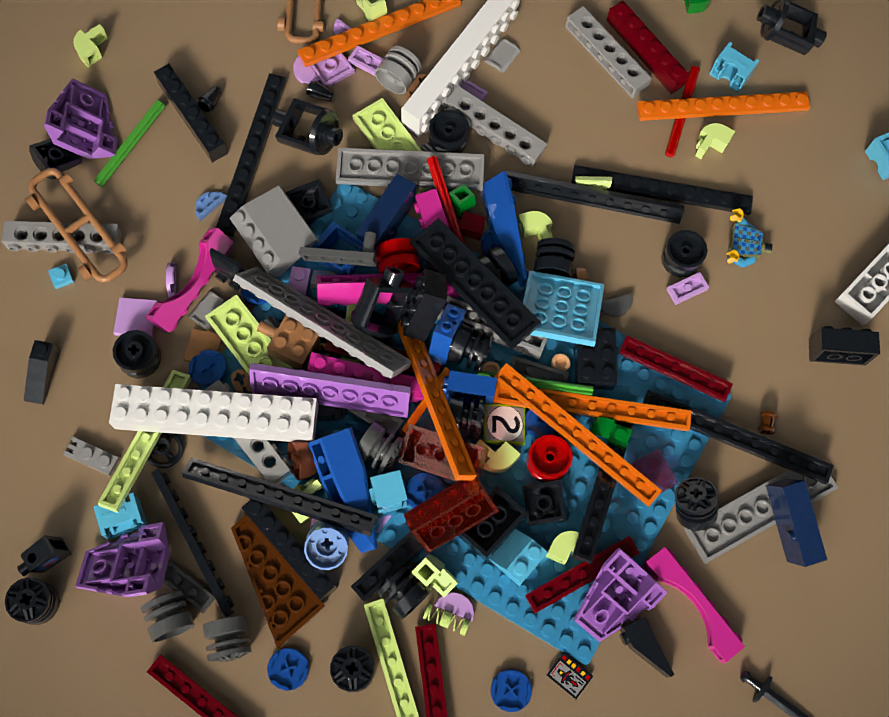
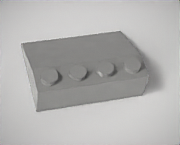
[230,185,319,277]

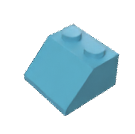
[489,529,548,586]

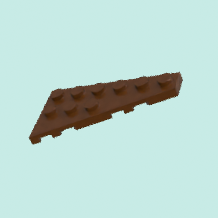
[231,514,325,649]

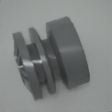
[358,422,405,474]
[140,591,195,642]
[203,616,252,662]

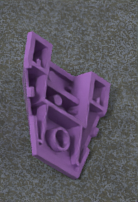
[44,78,117,159]
[75,522,170,597]
[573,548,668,642]

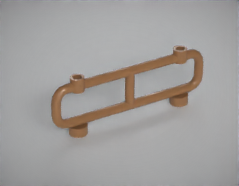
[277,0,324,44]
[25,168,127,283]

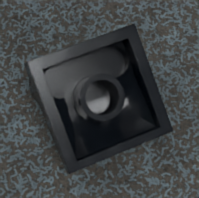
[29,139,82,179]
[285,179,333,226]
[210,248,245,291]
[523,479,569,526]

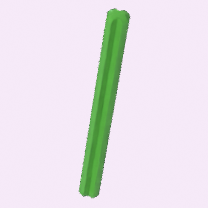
[94,100,165,187]
[478,370,594,396]

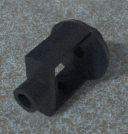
[757,0,827,55]
[272,98,343,155]
[351,266,413,340]

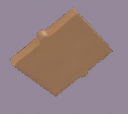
[183,328,222,362]

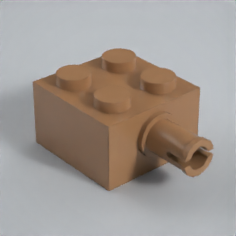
[257,315,321,370]

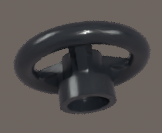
[147,433,184,468]

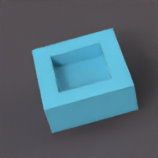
[48,264,74,289]

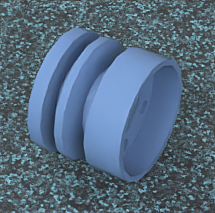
[304,521,349,570]

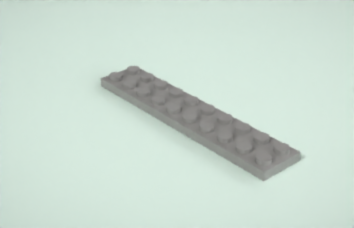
[233,266,412,378]

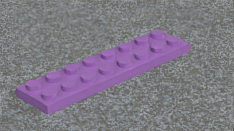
[249,363,411,418]

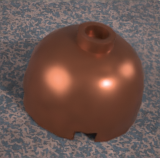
[287,440,317,480]

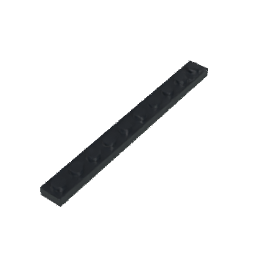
[216,73,287,237]
[571,165,753,215]
[504,170,684,224]
[643,390,834,485]
[182,457,378,537]

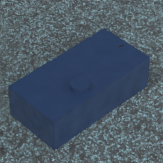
[356,174,416,255]
[766,479,827,567]

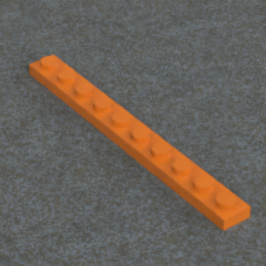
[297,0,461,68]
[636,92,811,121]
[398,319,477,480]
[494,363,662,507]
[493,382,692,431]

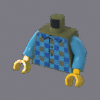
[726,208,772,268]

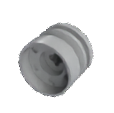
[374,46,422,95]

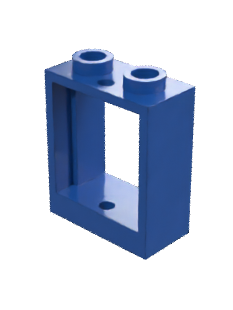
[311,222,363,275]
[428,304,466,366]
[443,370,497,405]

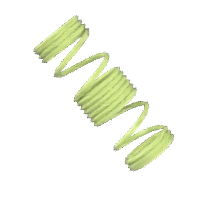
[423,603,470,636]

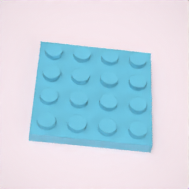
[523,271,604,347]

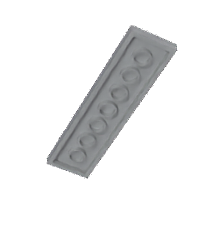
[336,148,484,191]
[684,454,839,564]

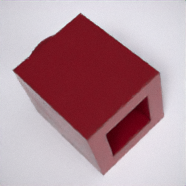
[458,211,486,241]

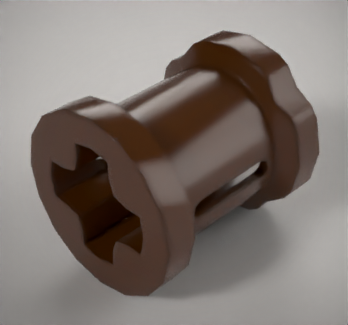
[758,411,778,435]

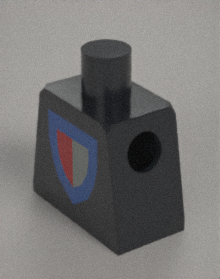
[17,535,72,576]

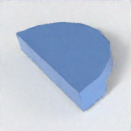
[195,191,227,222]

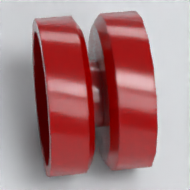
[375,238,421,274]
[526,435,573,482]

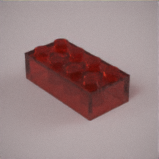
[397,424,489,487]
[403,476,499,553]

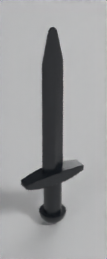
[740,671,808,717]

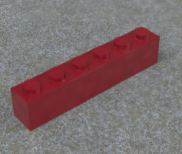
[606,0,690,95]

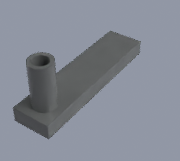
[299,232,379,267]

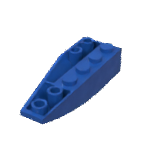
[481,171,529,287]
[308,427,378,553]

